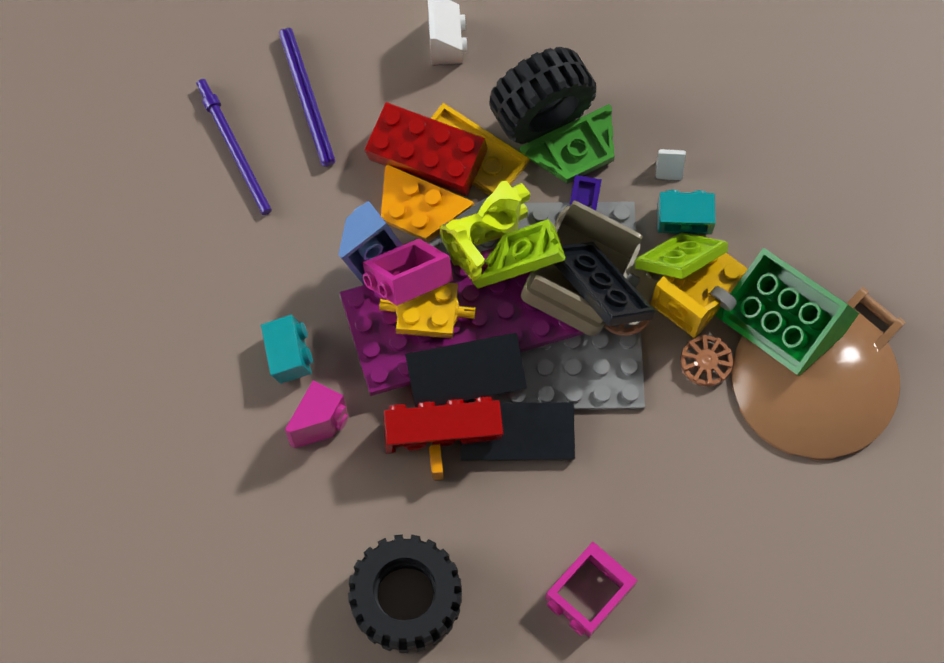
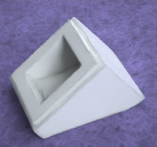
[656,149,686,180]

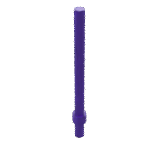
[196,79,272,215]

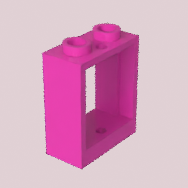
[363,239,453,306]
[545,542,638,638]

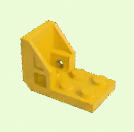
[651,253,748,338]

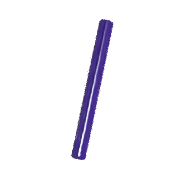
[279,28,335,167]

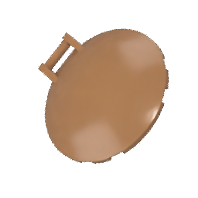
[731,287,906,460]

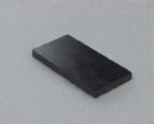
[554,242,656,326]
[405,332,527,407]
[461,402,575,461]

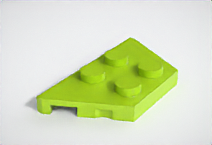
[471,219,565,288]

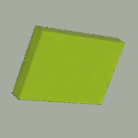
[635,232,728,279]

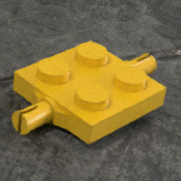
[379,283,476,339]

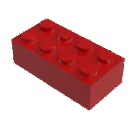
[364,102,488,197]

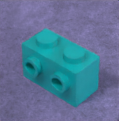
[657,190,716,234]
[261,314,313,384]

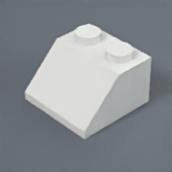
[428,0,467,65]

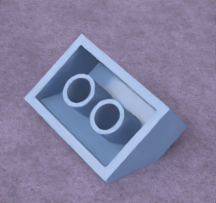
[338,201,403,285]

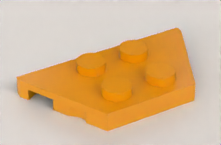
[381,164,475,243]

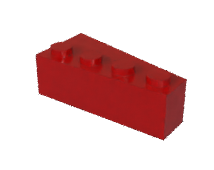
[383,397,503,454]

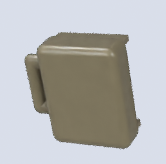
[521,201,659,336]

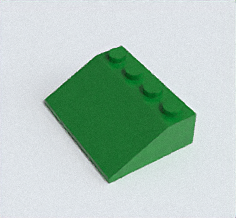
[715,247,860,376]

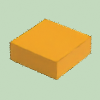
[429,444,444,481]

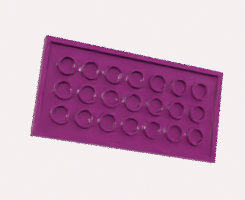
[339,247,585,396]

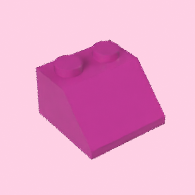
[285,381,349,448]

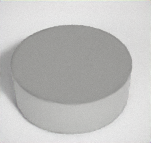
[709,286,737,312]

